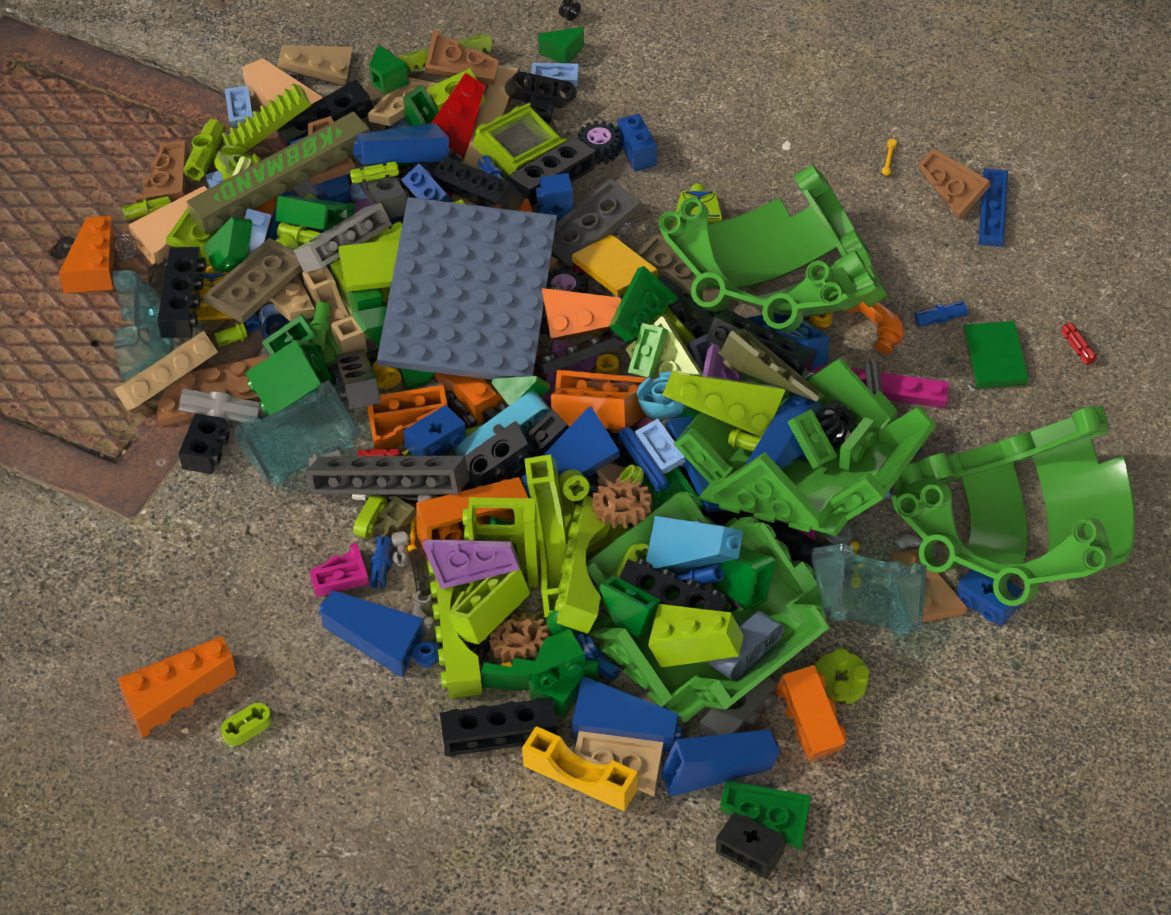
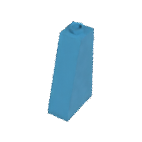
[646,516,744,573]

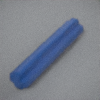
[618,427,669,492]

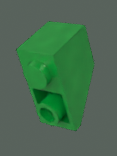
[369,45,409,95]
[531,629,585,691]

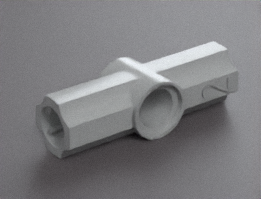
[179,389,260,425]

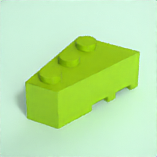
[448,569,530,644]
[648,604,744,668]

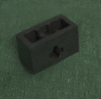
[716,812,785,880]

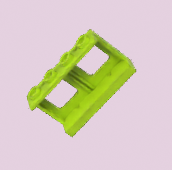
[463,497,540,587]

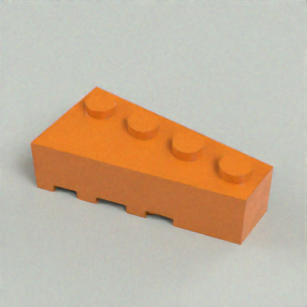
[117,636,236,739]

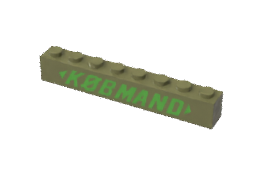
[187,112,370,235]

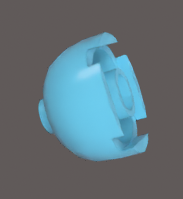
[636,372,688,422]

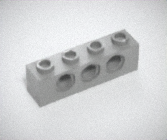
[293,203,392,273]

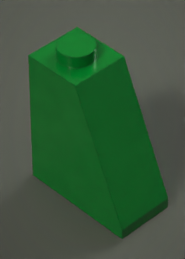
[275,196,355,230]
[704,546,776,611]

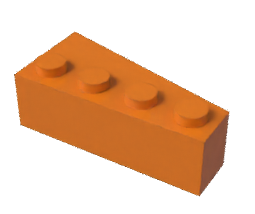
[416,477,528,561]

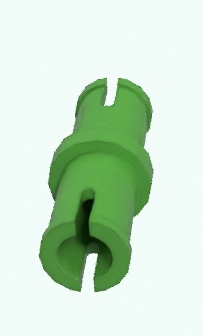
[310,302,331,352]

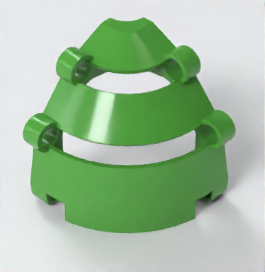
[659,164,889,333]
[891,405,1136,606]

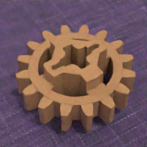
[592,478,652,529]
[489,613,550,663]

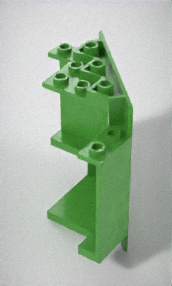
[674,357,936,536]
[586,492,833,723]

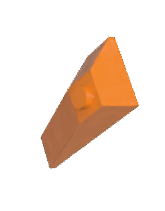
[434,373,504,426]

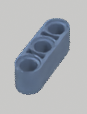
[709,611,785,681]

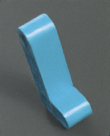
[455,391,551,456]

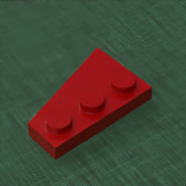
[431,72,485,158]

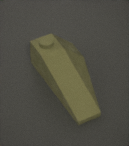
[719,329,825,402]

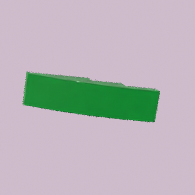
[482,658,599,690]

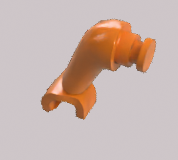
[842,302,905,355]

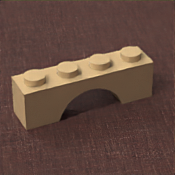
[302,266,367,353]
[113,331,218,411]

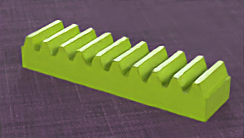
[397,34,493,72]
[222,83,311,152]

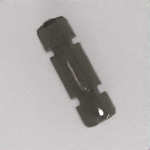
[410,548,431,596]

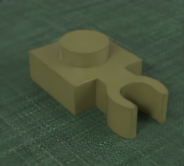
[371,496,416,544]

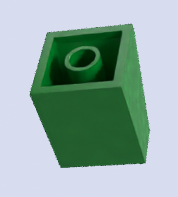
[245,340,337,417]

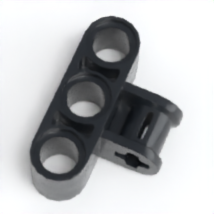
[504,72,577,125]

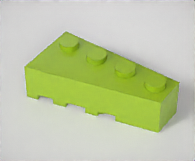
[662,371,786,437]

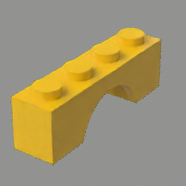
[522,726,638,812]

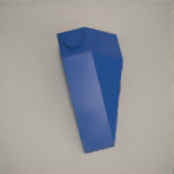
[746,393,822,469]

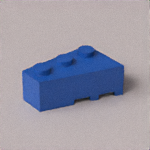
[747,313,829,371]

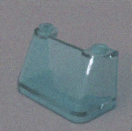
[113,270,174,383]
[233,380,360,486]
[811,544,927,636]

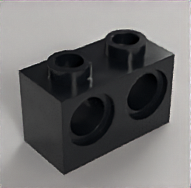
[179,413,230,474]

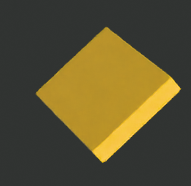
[572,234,658,297]

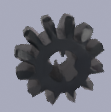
[816,400,858,448]

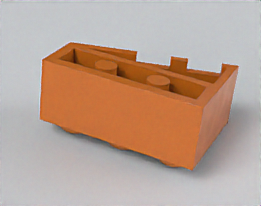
[58,215,116,293]
[542,288,622,341]
[367,385,447,449]
[551,386,645,433]
[777,665,847,761]

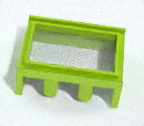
[472,102,568,180]

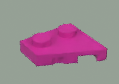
[309,543,369,597]

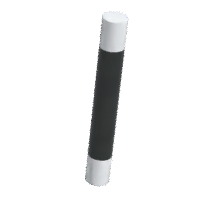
[352,494,433,504]

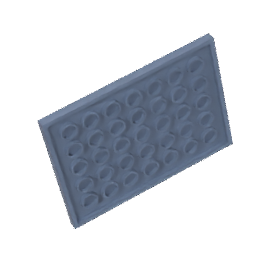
[377,197,557,380]

